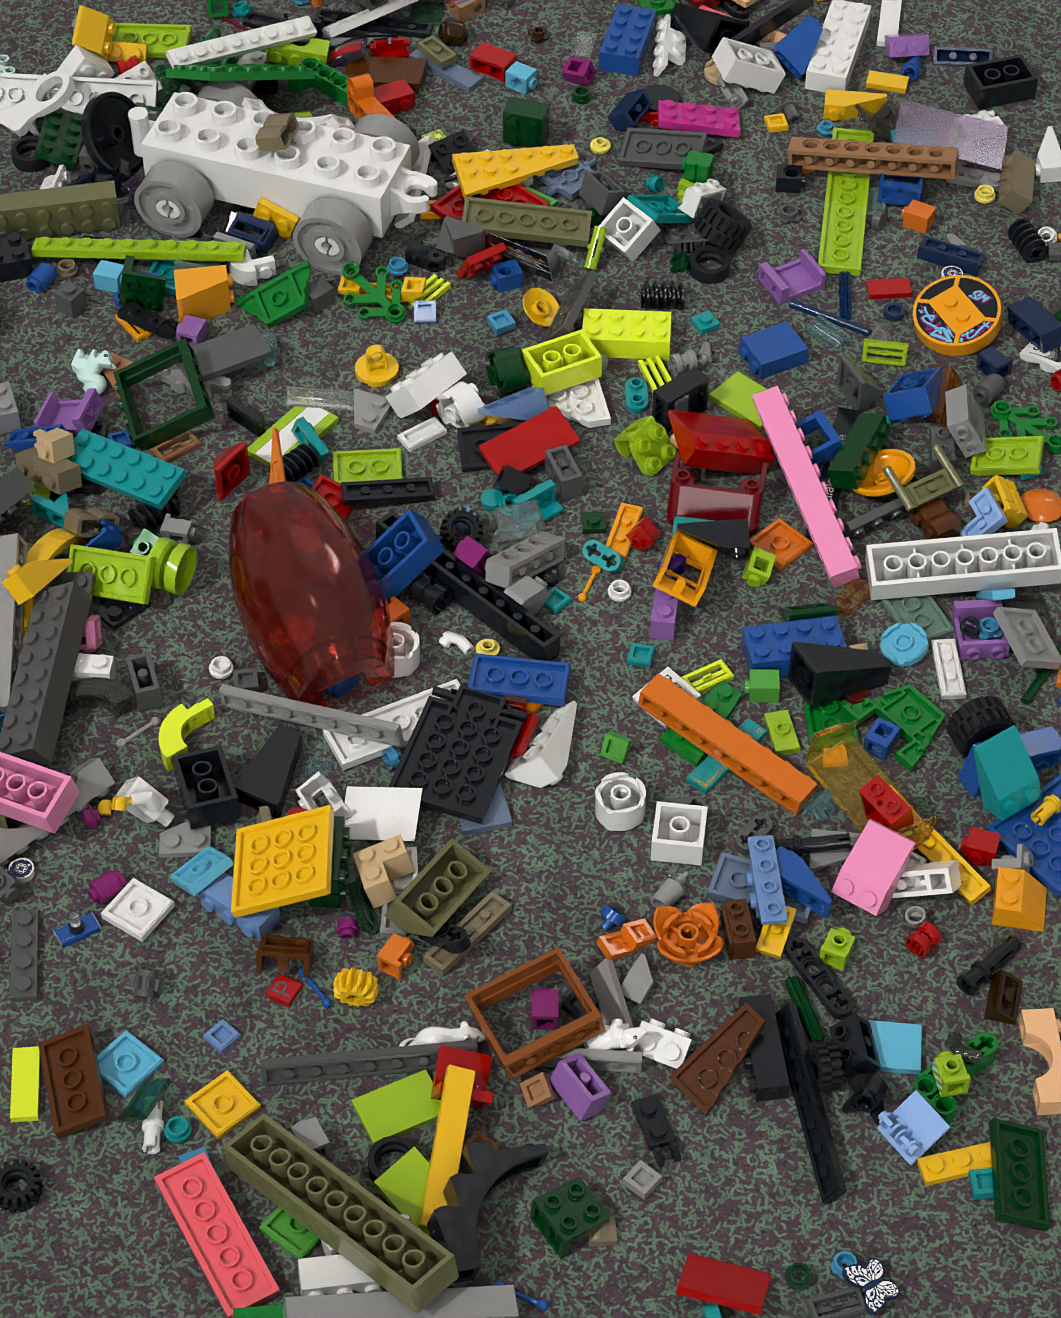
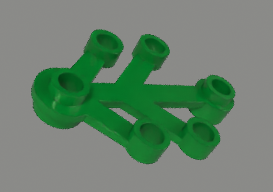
[342,261,406,323]
[990,400,1061,453]

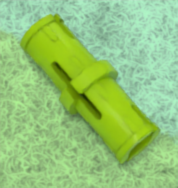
[583,226,608,271]

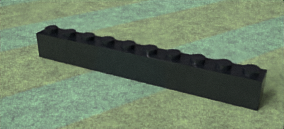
[376,511,561,661]

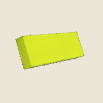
[10,1046,41,1122]

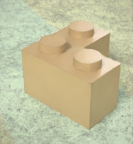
[353,834,415,908]

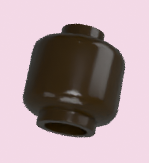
[438,19,469,46]

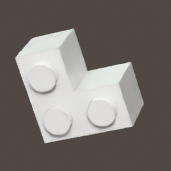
[57,45,115,78]

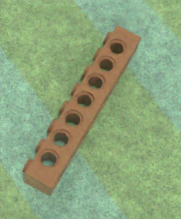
[788,137,959,179]

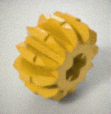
[333,967,378,1008]

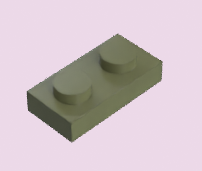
[417,35,458,69]

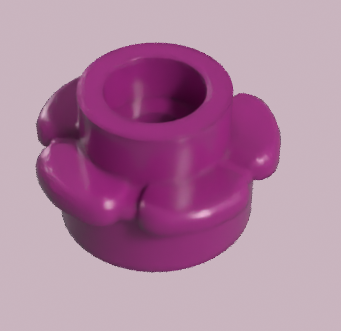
[81,805,101,830]
[335,918,360,939]

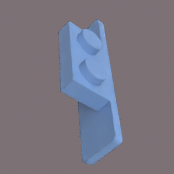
[745,835,787,925]

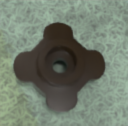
[528,27,550,43]

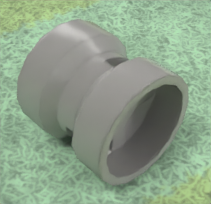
[669,349,698,376]

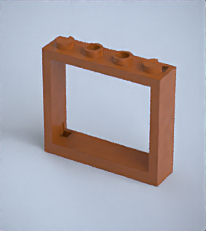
[464,947,606,1080]

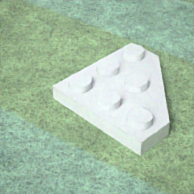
[531,378,611,428]

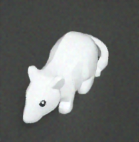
[583,1019,647,1051]
[399,1021,485,1046]

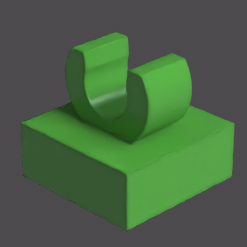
[600,731,632,764]

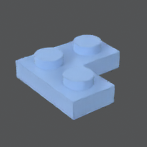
[960,487,1008,536]

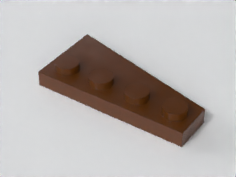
[669,1002,766,1117]

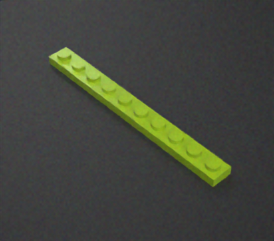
[31,237,247,262]

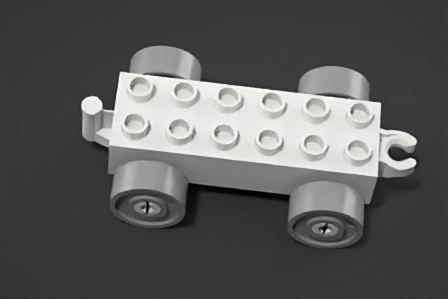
[128,81,438,275]

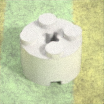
[436,382,487,432]
[371,622,420,678]
[595,772,646,831]

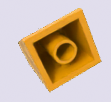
[174,265,234,323]

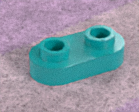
[625,377,648,414]

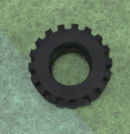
[693,199,752,251]
[946,696,1016,758]

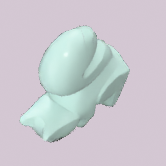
[71,349,117,395]

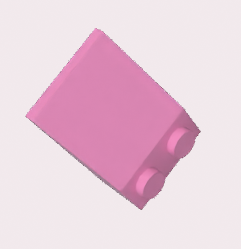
[831,819,916,916]

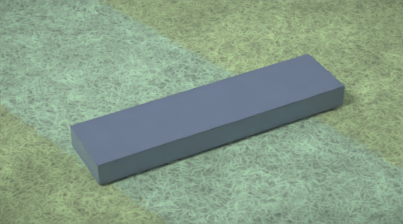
[409,49,482,92]

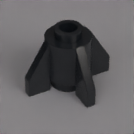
[841,1073,891,1125]

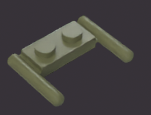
[883,444,964,512]

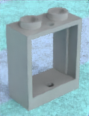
[945,384,987,458]

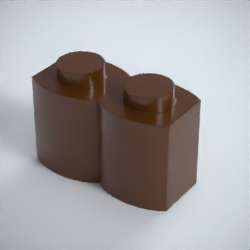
[910,498,961,540]

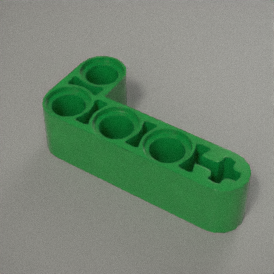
[288,58,349,108]
[911,1032,999,1125]

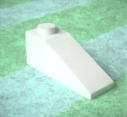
[1034,126,1061,183]
[892,860,962,898]

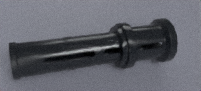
[773,833,851,857]
[956,935,1022,996]

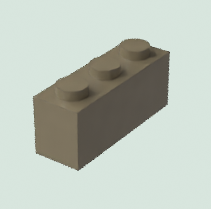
[999,150,1035,214]
[16,447,82,495]

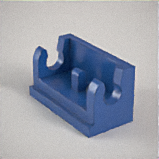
[85,519,124,551]

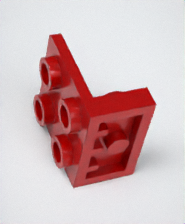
[431,1045,493,1109]

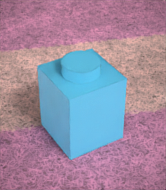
[93,260,124,293]

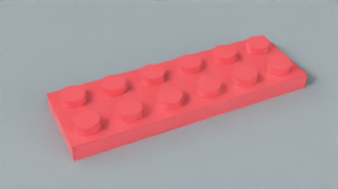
[154,1152,280,1318]

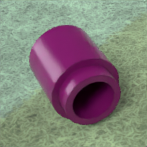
[87,869,127,905]

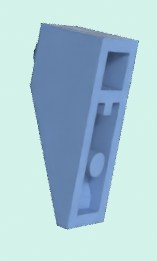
[478,387,548,421]

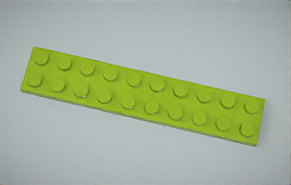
[818,128,874,276]

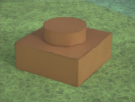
[520,1072,556,1109]

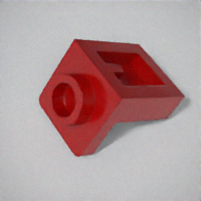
[626,516,661,552]

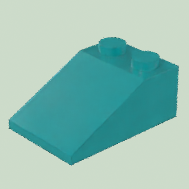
[973,725,1042,821]

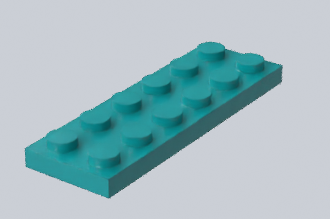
[66,429,188,510]

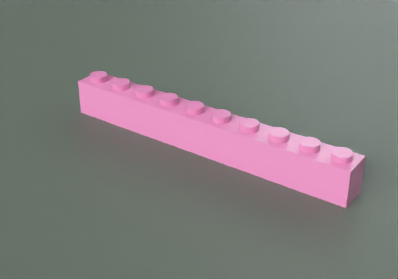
[752,386,861,588]

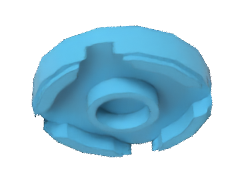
[880,622,929,667]

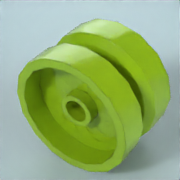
[149,537,198,596]

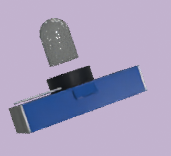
[53,912,102,948]

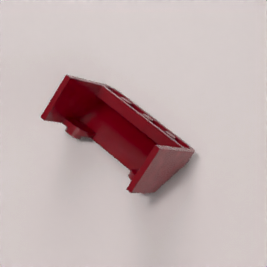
[666,451,768,536]

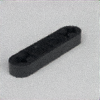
[785,937,853,1020]

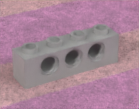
[485,531,565,588]

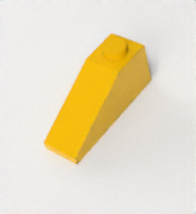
[823,89,887,121]
[2,558,73,605]

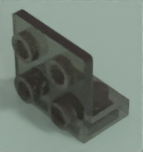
[854,100,913,142]

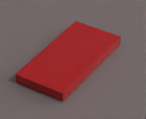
[478,406,580,477]

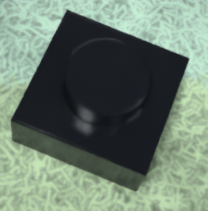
[561,992,599,1019]

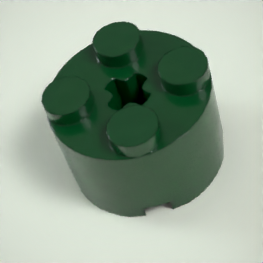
[485,346,530,396]

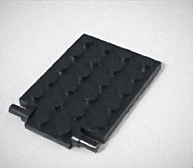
[386,686,528,824]

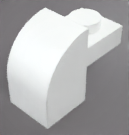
[228,249,276,286]

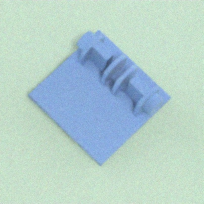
[877,1090,951,1165]

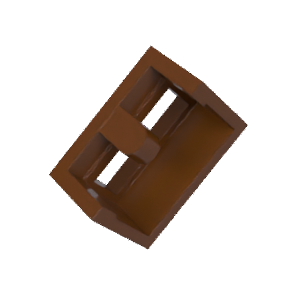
[720,898,756,960]
[256,935,314,977]

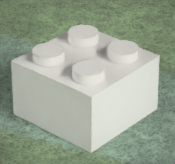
[599,197,660,261]
[651,801,708,866]

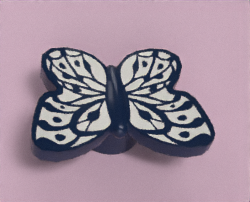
[842,1258,900,1315]

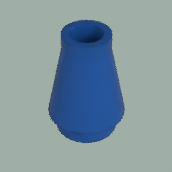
[901,56,922,81]

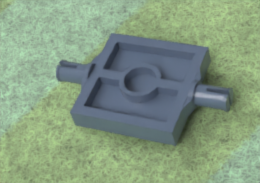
[541,156,597,201]

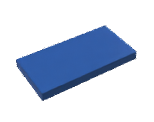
[468,653,571,706]

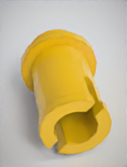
[1030,795,1061,826]

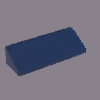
[932,46,993,67]
[917,236,986,277]

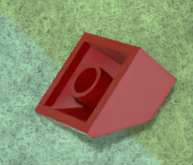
[213,441,250,501]

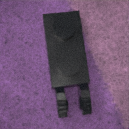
[117,301,179,339]
[631,1094,681,1167]

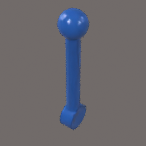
[298,967,332,1008]
[494,1281,549,1311]

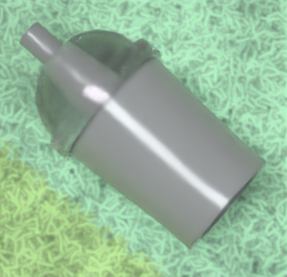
[651,871,689,907]

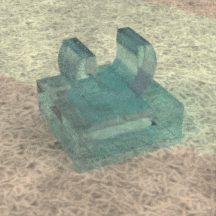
[801,788,836,821]

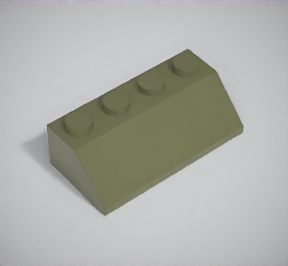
[384,838,491,937]

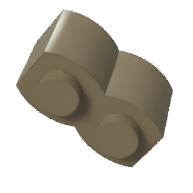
[255,113,299,152]
[64,508,120,538]

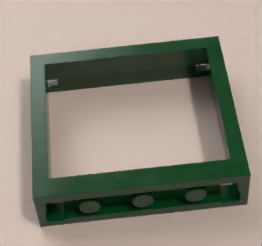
[113,338,215,451]

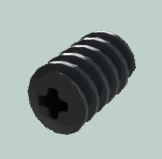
[1007,217,1049,263]
[641,281,685,309]
[269,444,319,488]
[128,493,180,530]

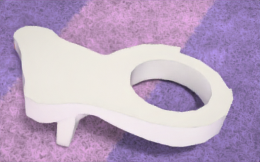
[0,71,75,137]

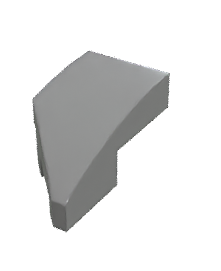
[621,953,654,1006]

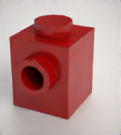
[960,827,1001,867]

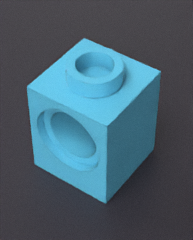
[505,61,538,94]

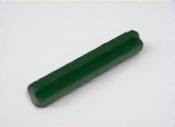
[785,976,825,1043]

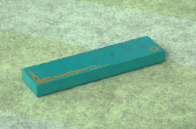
[686,718,767,795]

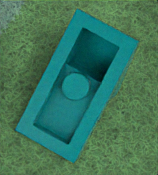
[30,492,69,529]

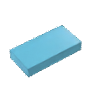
[976,588,1015,601]

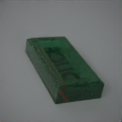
[347,881,379,936]

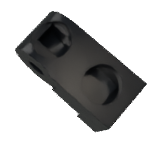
[405,237,445,273]

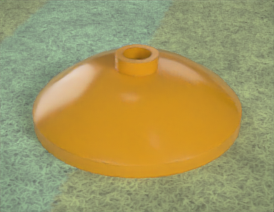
[852,449,916,497]

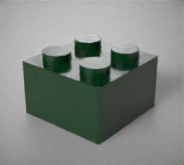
[503,97,550,148]

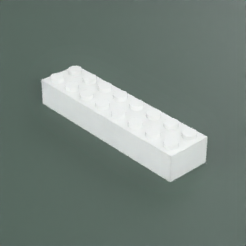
[865,528,1061,600]

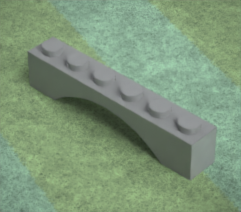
[0,758,115,866]

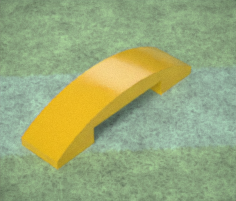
[338,275,426,303]
[27,528,89,563]

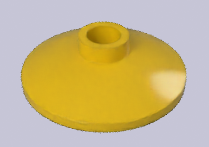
[523,288,559,328]

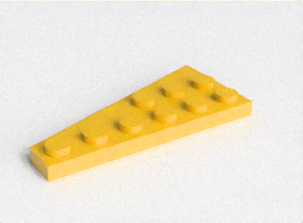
[452,144,579,200]

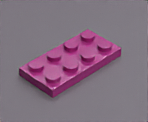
[657,100,741,138]

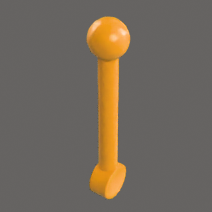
[578,566,601,602]

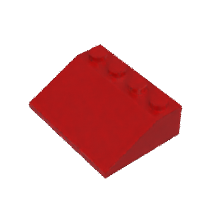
[667,409,775,475]

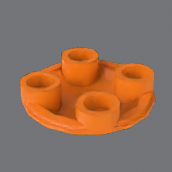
[1021,488,1061,524]

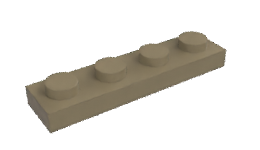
[423,891,512,976]

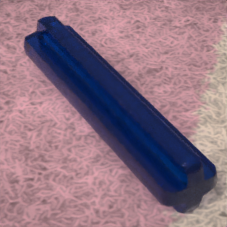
[839,271,852,321]

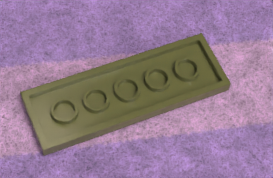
[462,197,592,247]

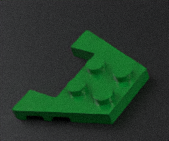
[842,684,946,772]

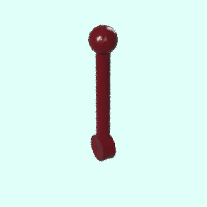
[222,16,252,31]

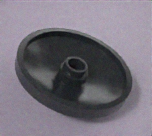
[81,92,143,174]

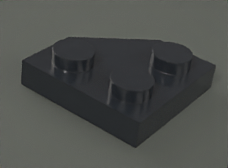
[98,597,151,631]

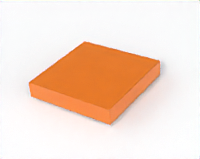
[749,518,813,571]

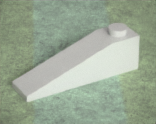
[505,701,577,788]

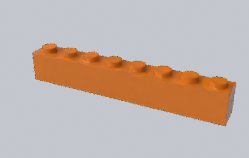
[638,673,817,815]

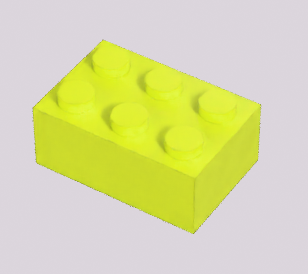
[522,329,602,396]

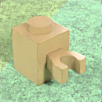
[33,428,75,463]

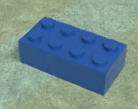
[599,4,656,76]
[343,508,445,612]
[741,615,847,677]

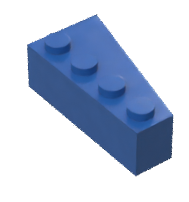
[958,726,1061,799]

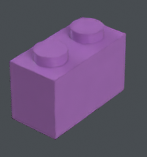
[885,33,929,57]
[650,588,679,641]
[549,1053,611,1122]

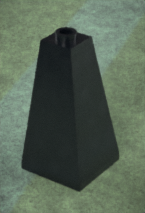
[670,3,750,54]
[788,642,891,709]

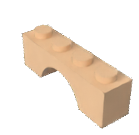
[1019,1008,1061,1115]

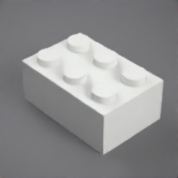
[712,37,786,94]
[385,352,467,418]

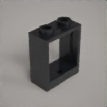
[652,367,709,433]

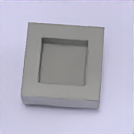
[623,1160,662,1200]

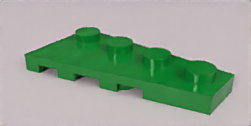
[659,681,742,767]

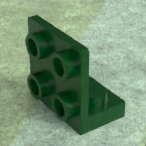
[119,255,166,311]
[530,1177,610,1259]

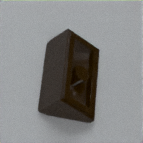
[984,969,1023,1025]

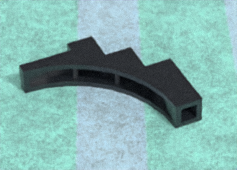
[427,1141,549,1283]

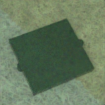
[409,1,445,26]
[118,1078,172,1123]

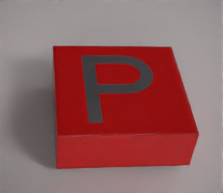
[266,974,303,1008]

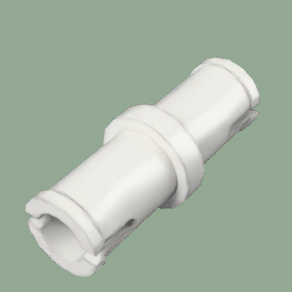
[142,1098,164,1154]

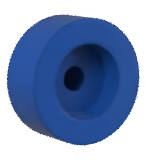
[600,903,627,931]

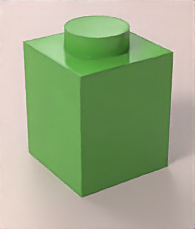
[744,669,780,703]

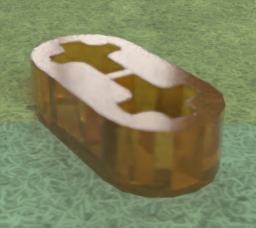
[835,579,870,615]

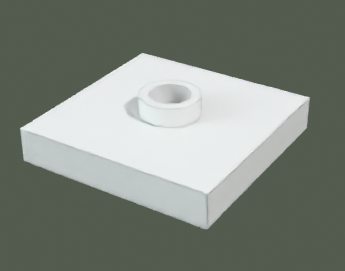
[101,878,175,942]

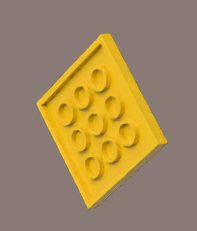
[231,805,334,918]

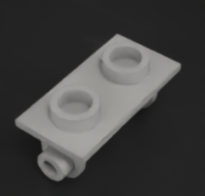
[717,75,749,110]

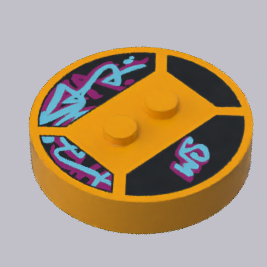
[913,275,1002,356]

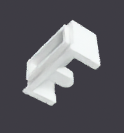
[678,179,726,218]
[295,771,353,819]

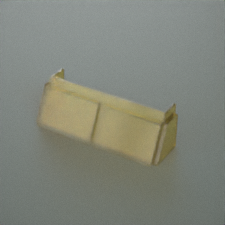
[805,720,938,850]

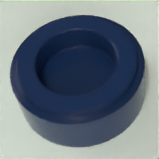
[883,303,905,322]

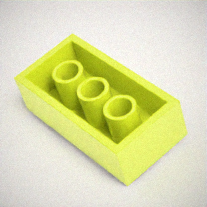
[582,308,671,360]

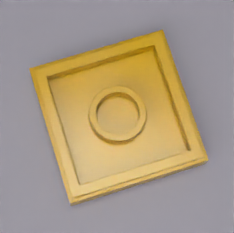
[184,1070,261,1140]

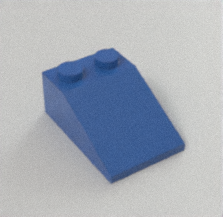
[883,367,943,422]

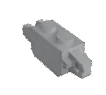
[156,364,233,400]

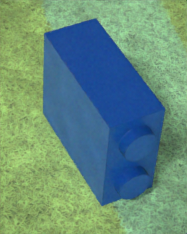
[738,321,809,379]

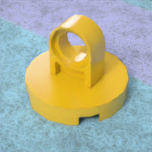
[355,345,399,387]

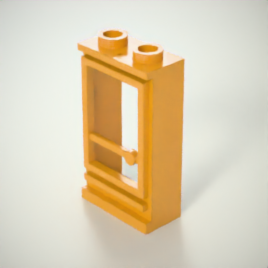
[652,530,718,607]

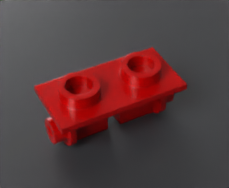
[369,37,410,57]

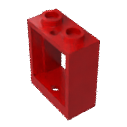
[859,775,917,840]

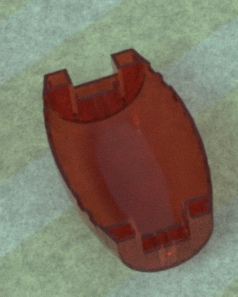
[228,481,395,708]

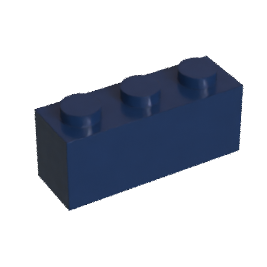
[1007,296,1061,354]

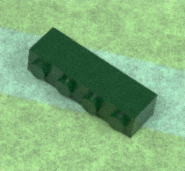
[827,413,891,489]

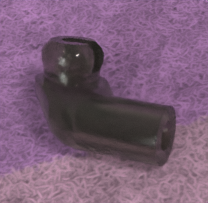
[945,1032,982,1064]

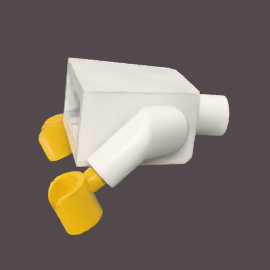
[97,776,174,827]

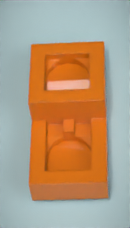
[596,918,658,961]

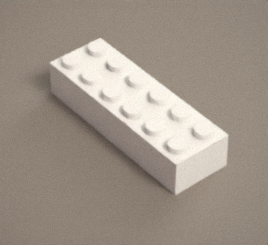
[805,0,871,93]

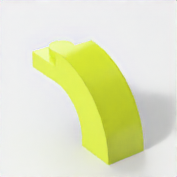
[159,698,215,772]

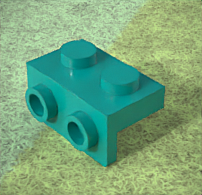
[513,479,563,531]

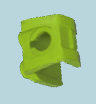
[614,416,677,476]

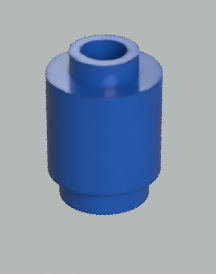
[26,263,57,294]

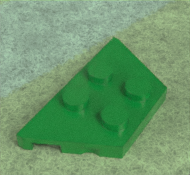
[235,261,312,327]

